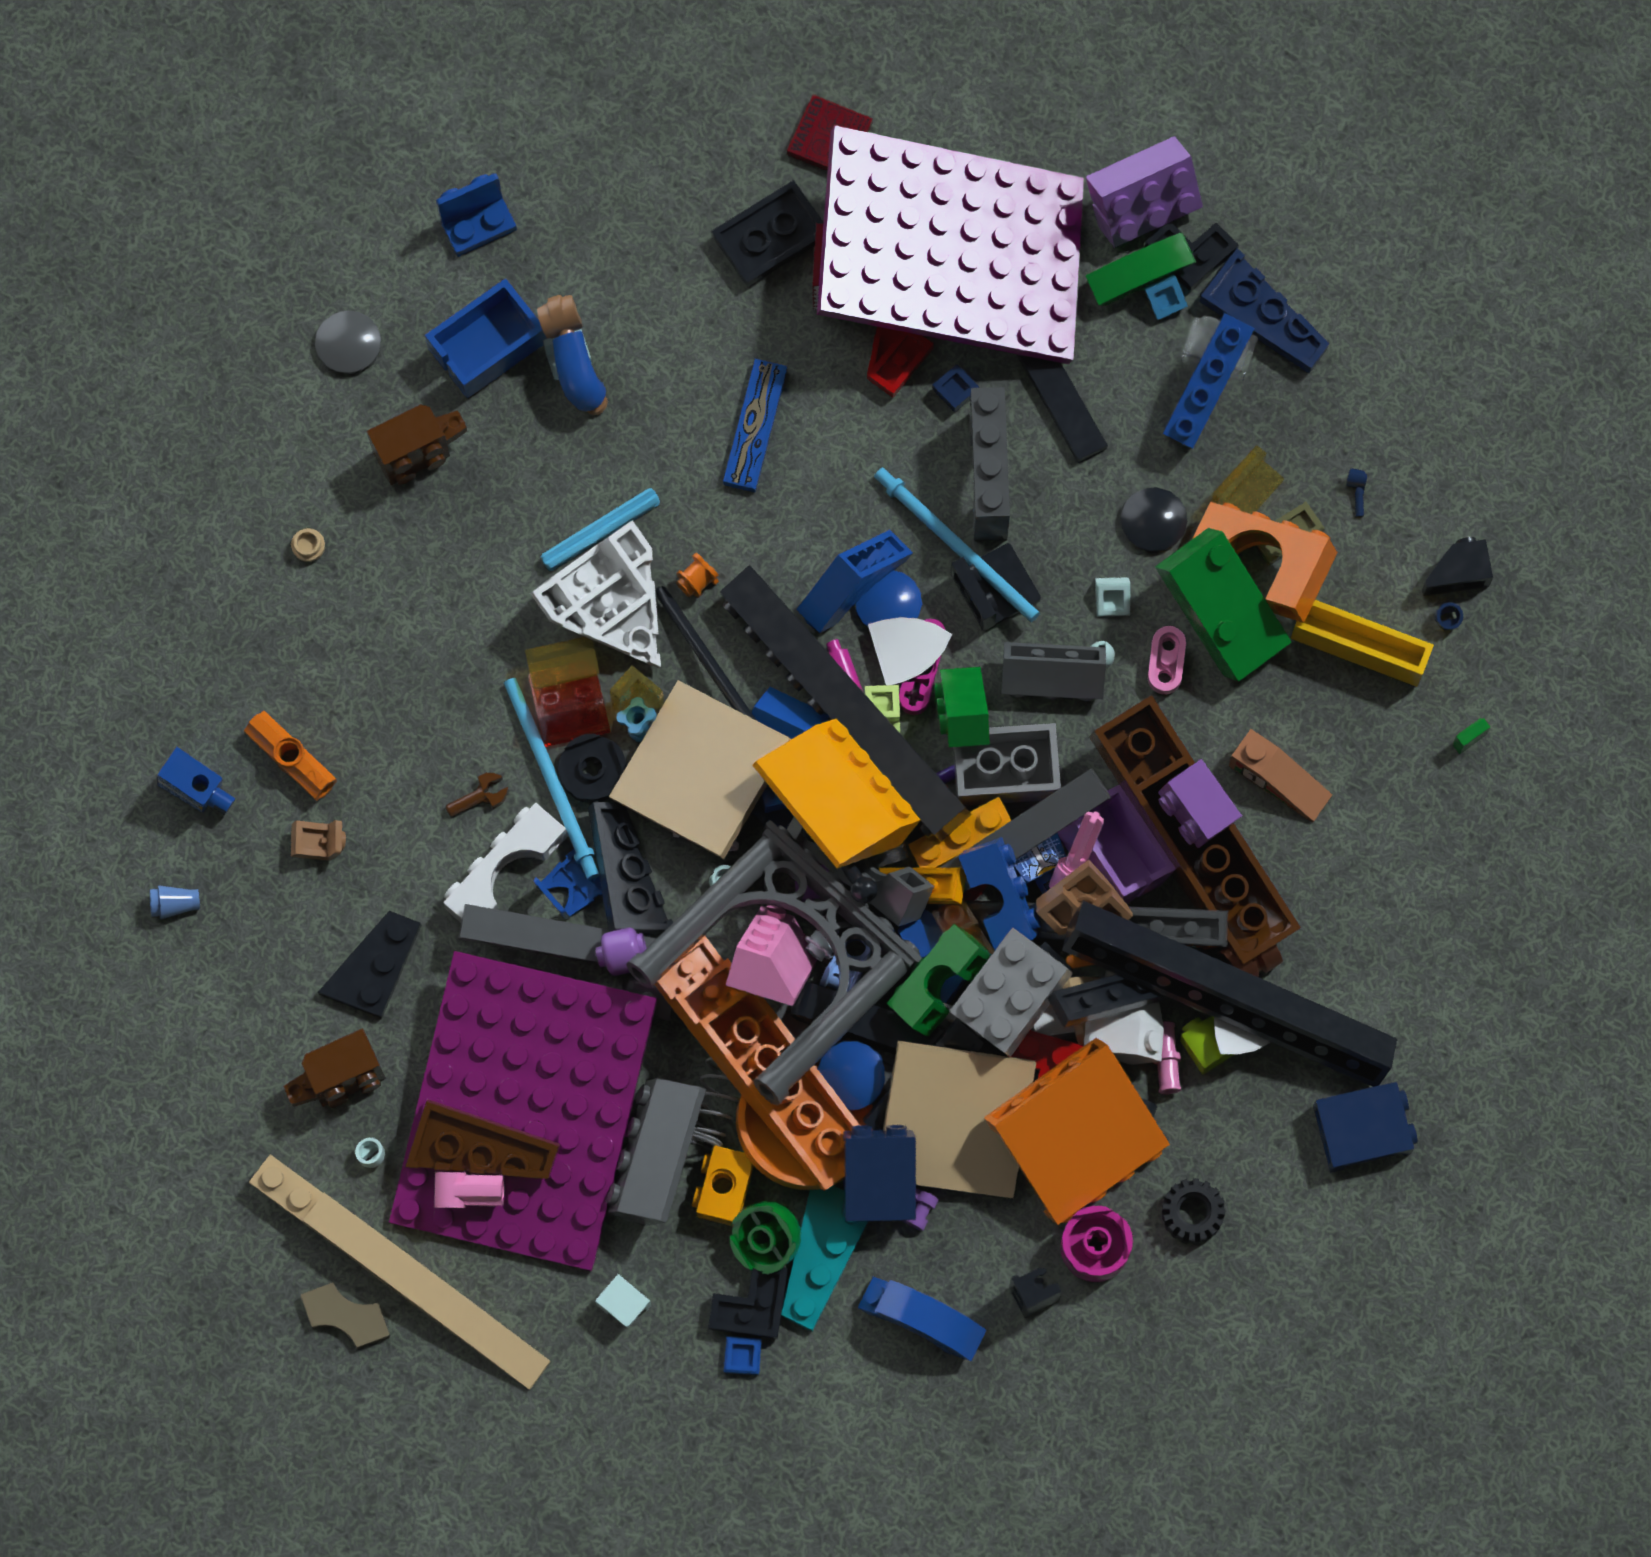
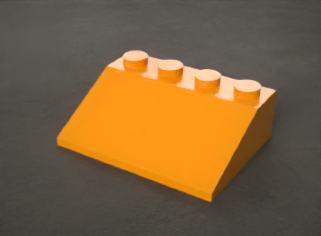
[752,718,920,868]

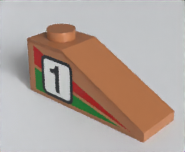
[1229,729,1333,822]

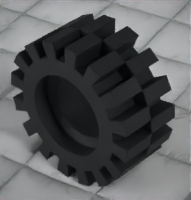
[1161,1178,1226,1244]

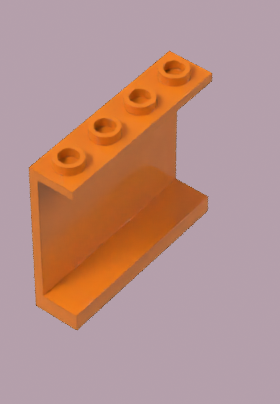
[984,1038,1170,1225]

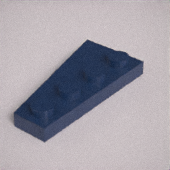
[1199,248,1329,373]

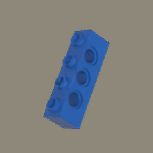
[1163,313,1255,449]

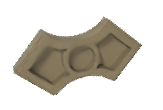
[300,1282,391,1349]

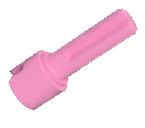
[1049,811,1104,888]

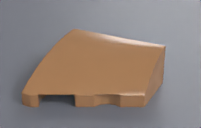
[1036,860,1133,935]

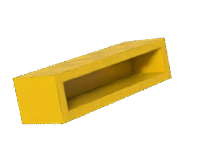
[1291,600,1434,687]

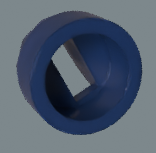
[1435,602,1463,630]

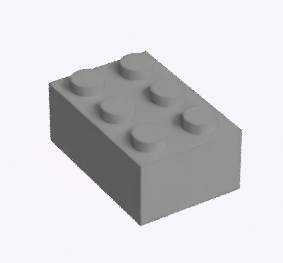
[953,723,1061,806]
[950,927,1073,1057]

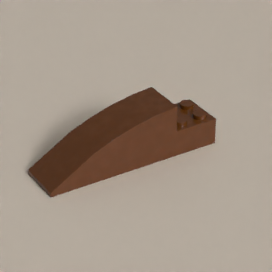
[1089,695,1301,965]

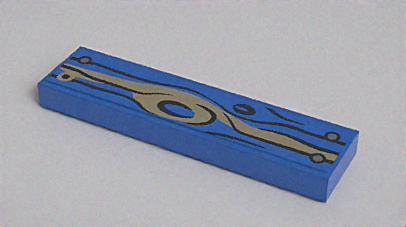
[723,359,788,493]

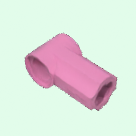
[434,1172,504,1208]

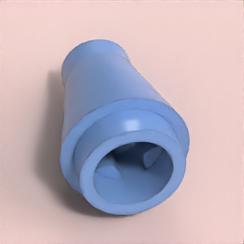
[149,885,200,920]

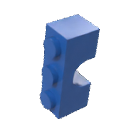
[958,837,1041,951]

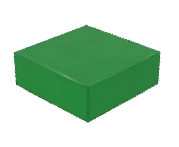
[1453,718,1490,754]

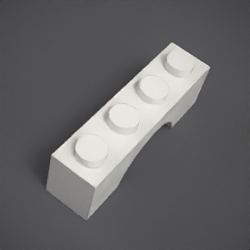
[443,803,568,923]

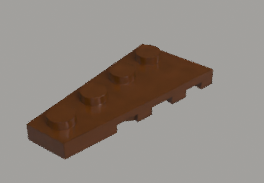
[405,1100,560,1179]

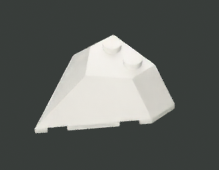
[530,520,661,668]

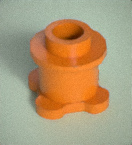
[676,553,719,598]

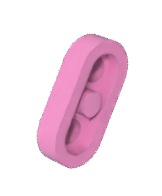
[1148,626,1186,694]

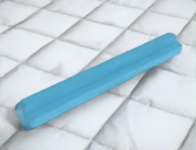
[541,488,660,571]

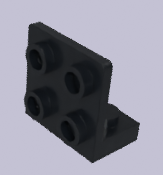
[951,543,1041,631]

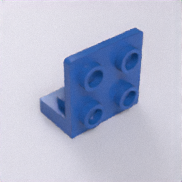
[436,173,517,257]

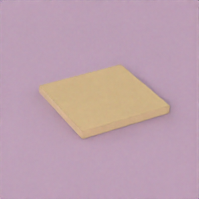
[609,680,791,859]
[883,1041,1036,1198]

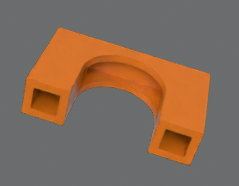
[1192,502,1337,623]

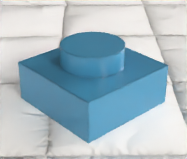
[1143,274,1188,320]

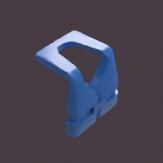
[533,849,603,919]

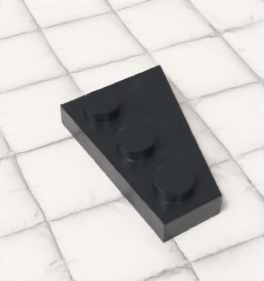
[318,911,422,1019]

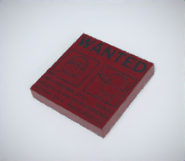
[787,95,873,171]

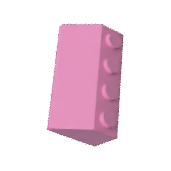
[726,905,817,1006]

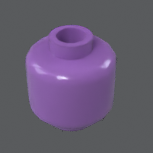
[595,927,647,976]

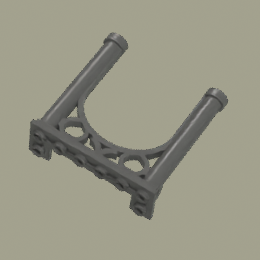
[626,820,922,1105]

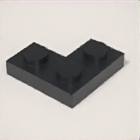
[1145,222,1239,292]
[708,1268,788,1339]

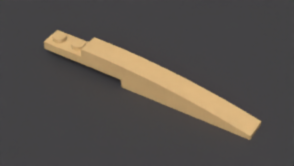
[249,1154,551,1390]

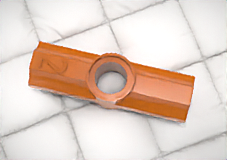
[244,711,337,801]

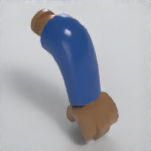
[537,295,608,415]

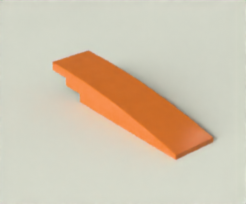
[655,935,860,1191]

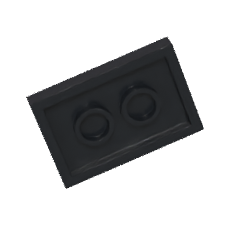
[711,180,824,287]

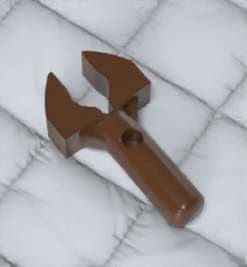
[446,772,509,817]

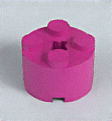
[1060,1206,1133,1282]

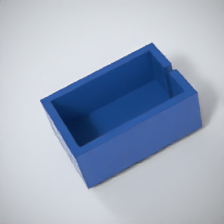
[425,278,547,399]

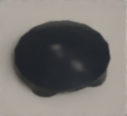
[1120,487,1188,553]

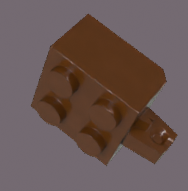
[366,404,467,486]
[284,1028,386,1108]

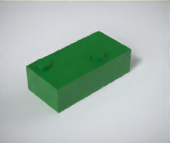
[1155,528,1292,682]

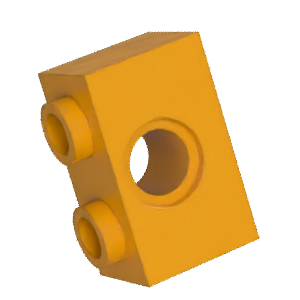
[692,1145,754,1226]

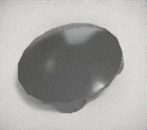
[315,311,381,373]

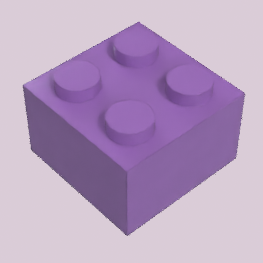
[1158,759,1242,848]

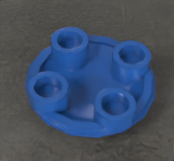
[855,570,922,627]
[818,1041,885,1110]

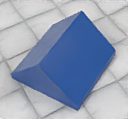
[752,687,830,739]

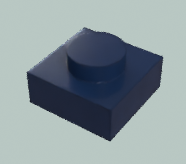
[932,364,979,413]

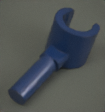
[1346,468,1367,517]

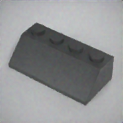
[606,1078,706,1226]

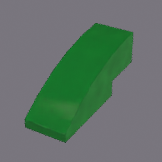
[1085,233,1196,306]

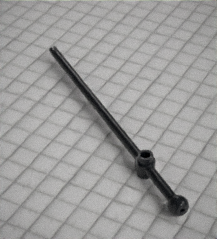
[655,586,878,904]

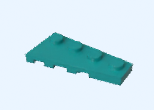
[781,1185,869,1332]

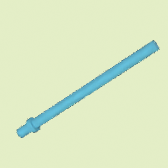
[874,468,1040,622]
[504,678,599,880]

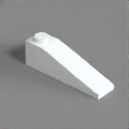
[1084,970,1164,1065]

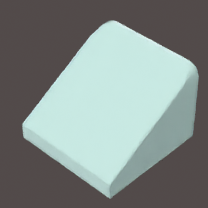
[1095,578,1130,616]

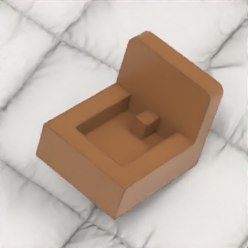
[291,820,346,860]

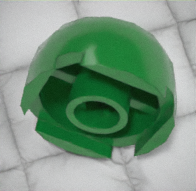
[730,1201,801,1274]

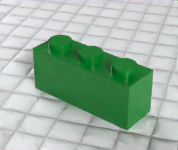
[934,667,990,747]

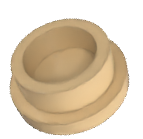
[291,528,325,562]

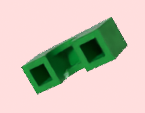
[887,924,992,1037]

